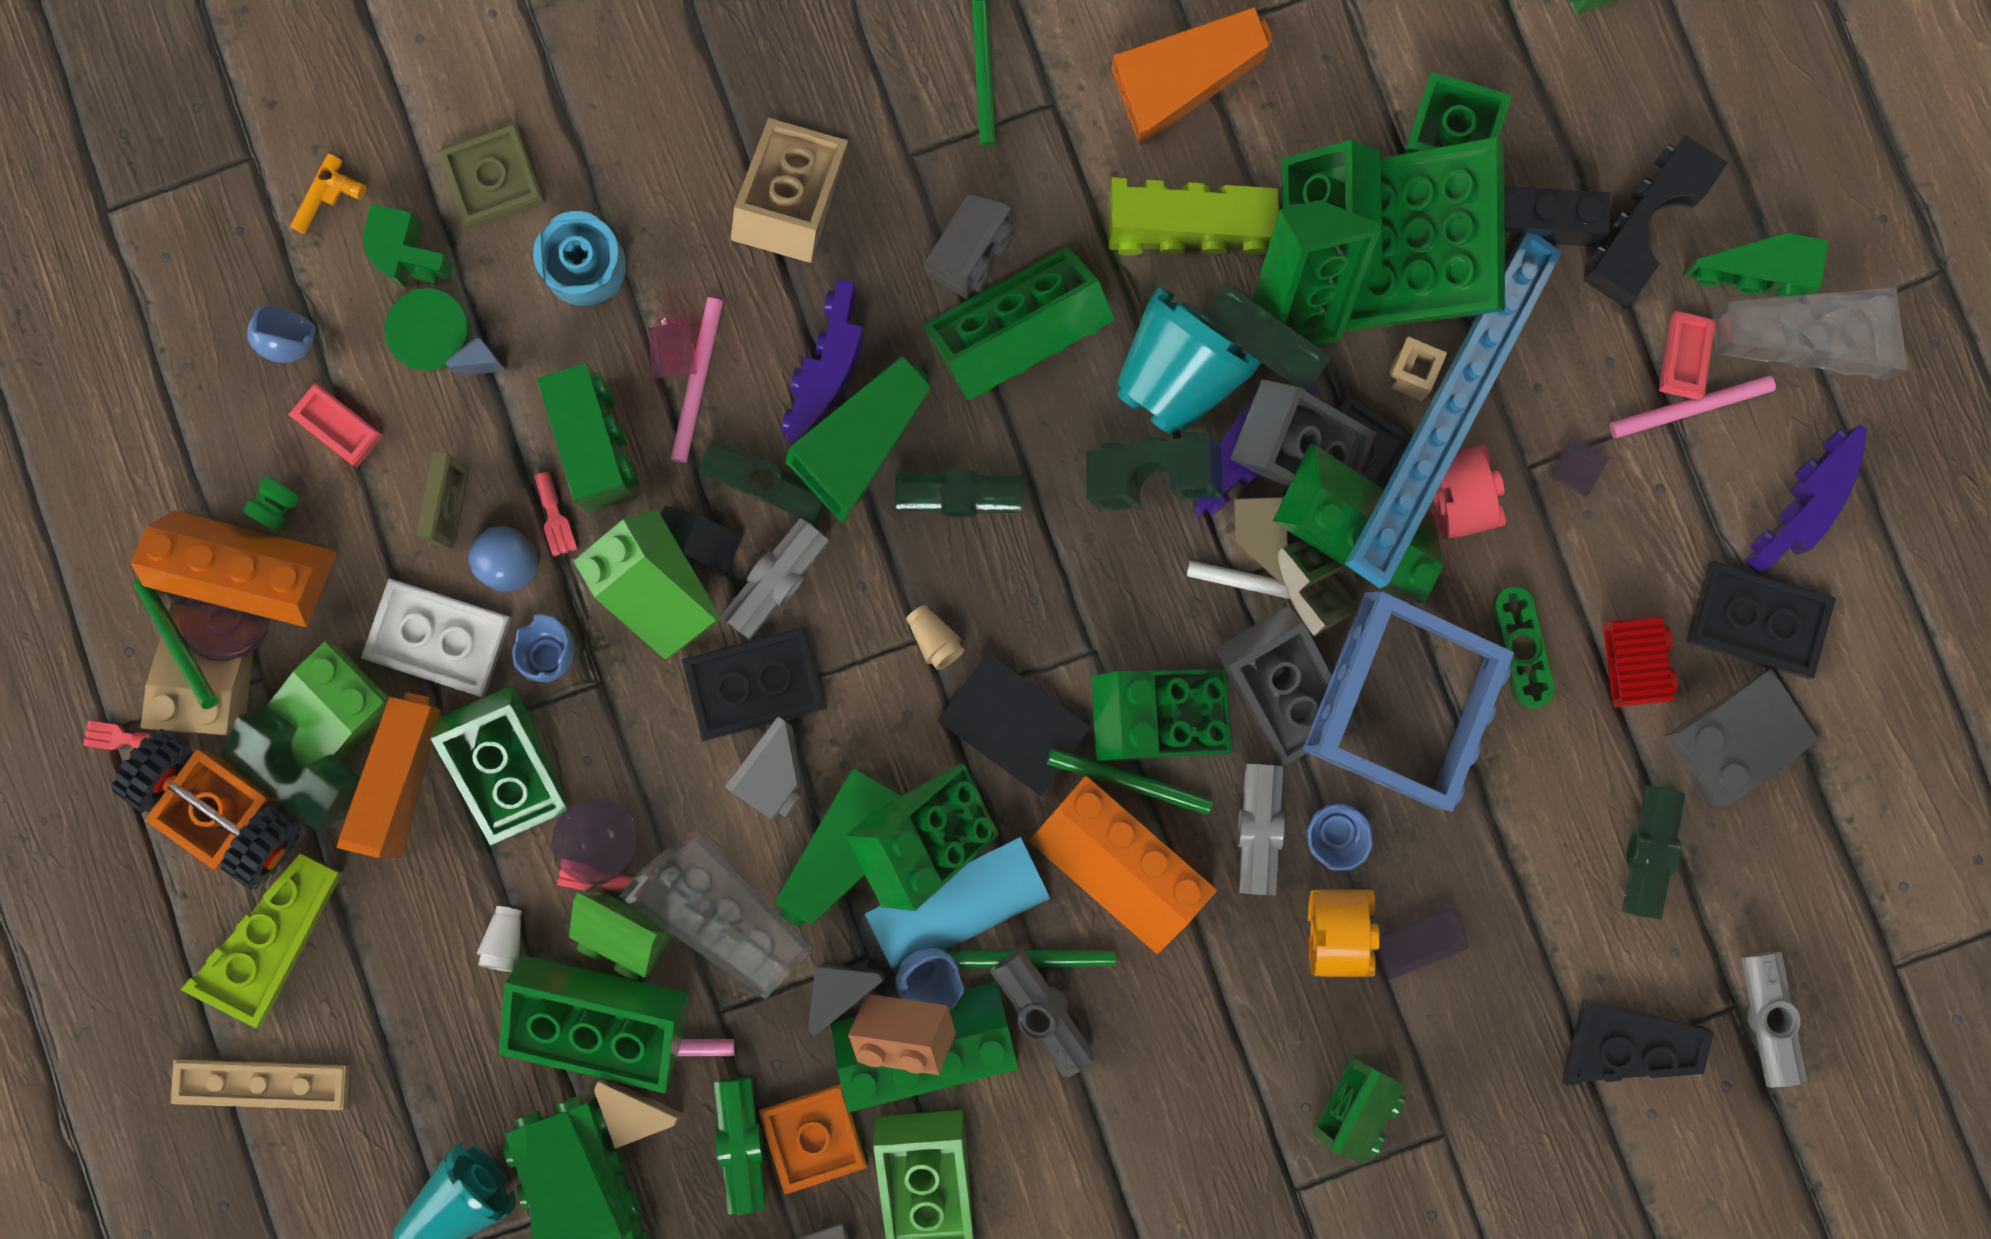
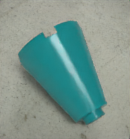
[393,1143,516,1239]

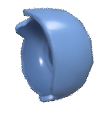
[247,306,316,363]
[468,525,539,593]
[512,614,577,682]
[1307,803,1373,871]
[895,948,964,1011]

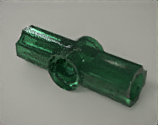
[698,439,824,524]
[895,469,1023,517]
[1622,785,1686,920]

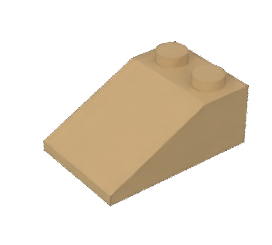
[731,118,848,263]
[141,604,257,737]

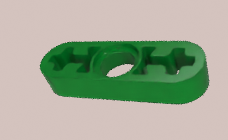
[1492,587,1555,709]

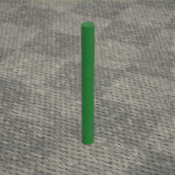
[971,0,996,147]
[134,579,218,709]
[1046,748,1213,815]
[944,949,1116,968]

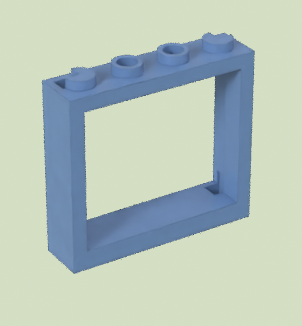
[1302,592,1514,812]

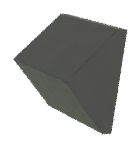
[808,963,887,1037]

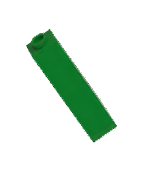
[785,356,931,524]
[774,768,900,928]

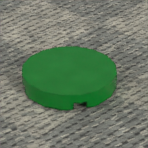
[384,288,470,373]

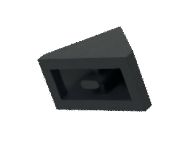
[661,505,743,575]

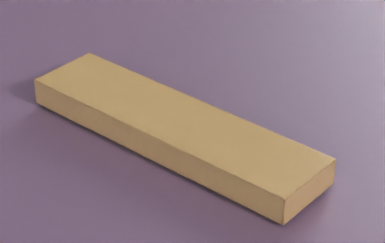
[170,1059,350,1110]

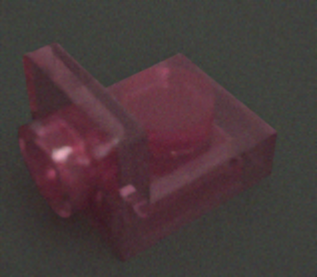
[648,317,697,379]

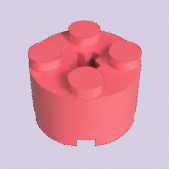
[1431,443,1506,540]

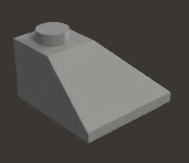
[725,717,801,820]

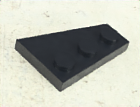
[1562,999,1714,1086]

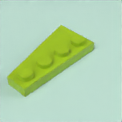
[180,853,343,1029]

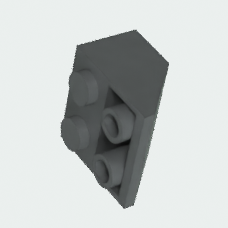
[924,194,1014,300]

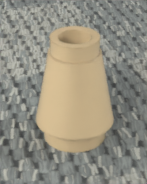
[906,605,964,670]

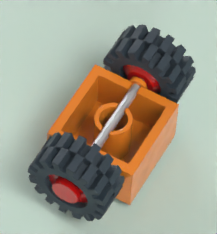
[111,729,301,890]

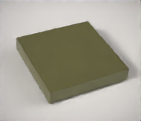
[437,123,545,230]
[416,451,469,549]

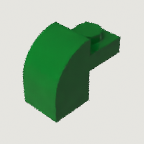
[363,204,454,287]

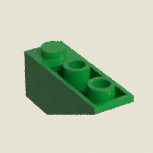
[1683,233,1829,302]

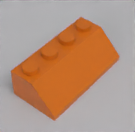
[130,510,337,628]
[1028,776,1217,955]

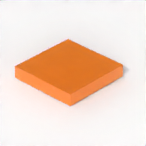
[759,1083,868,1195]

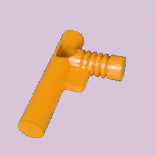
[290,153,367,235]

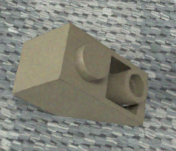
[1234,495,1291,583]

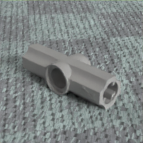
[721,518,830,640]
[1237,764,1285,896]
[1741,951,1808,1088]

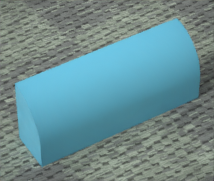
[865,837,1050,975]

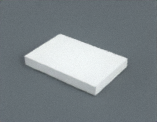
[361,578,512,698]

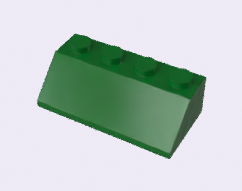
[1246,200,1382,359]
[922,246,1114,401]
[1273,444,1444,604]
[499,955,689,1094]
[831,981,1018,1113]

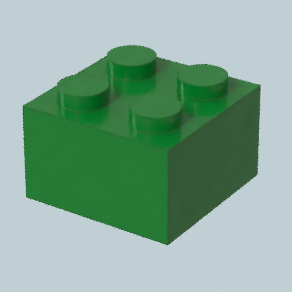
[1404,71,1512,154]

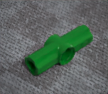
[714,1076,766,1215]

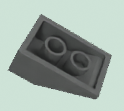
[1230,379,1377,488]
[1215,606,1357,767]
[1664,668,1819,808]

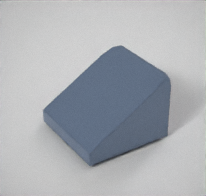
[445,337,505,376]

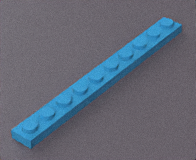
[1345,233,1562,588]

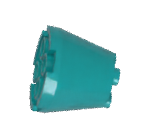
[1116,286,1263,434]

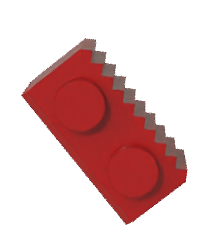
[1602,616,1678,708]

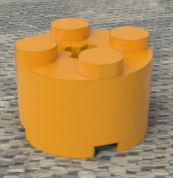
[1308,889,1379,977]

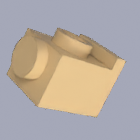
[1389,336,1447,401]

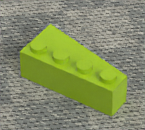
[1108,177,1279,256]

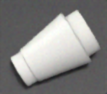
[476,906,522,972]

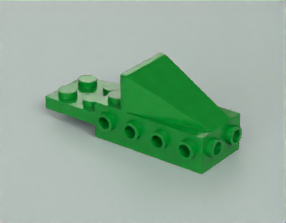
[503,1095,650,1239]

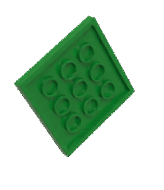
[1345,137,1505,332]

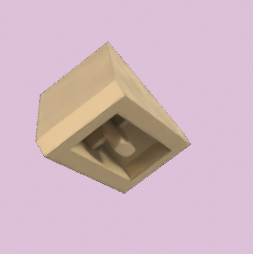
[594,1079,683,1148]

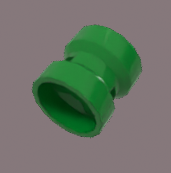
[241,474,301,533]

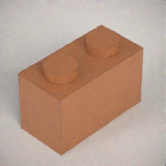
[848,994,956,1075]

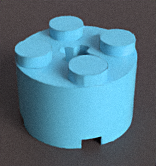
[533,211,626,306]

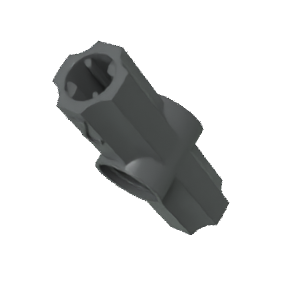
[990,950,1096,1078]

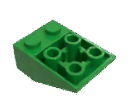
[1091,669,1232,761]
[845,764,999,911]

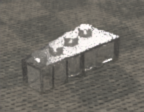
[1712,287,1907,381]
[619,828,813,999]

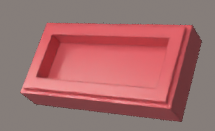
[1659,310,1716,401]
[288,383,384,468]

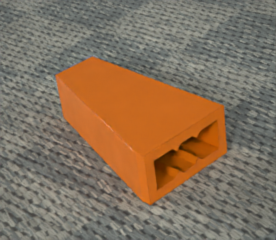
[1111,7,1272,145]
[336,692,441,858]

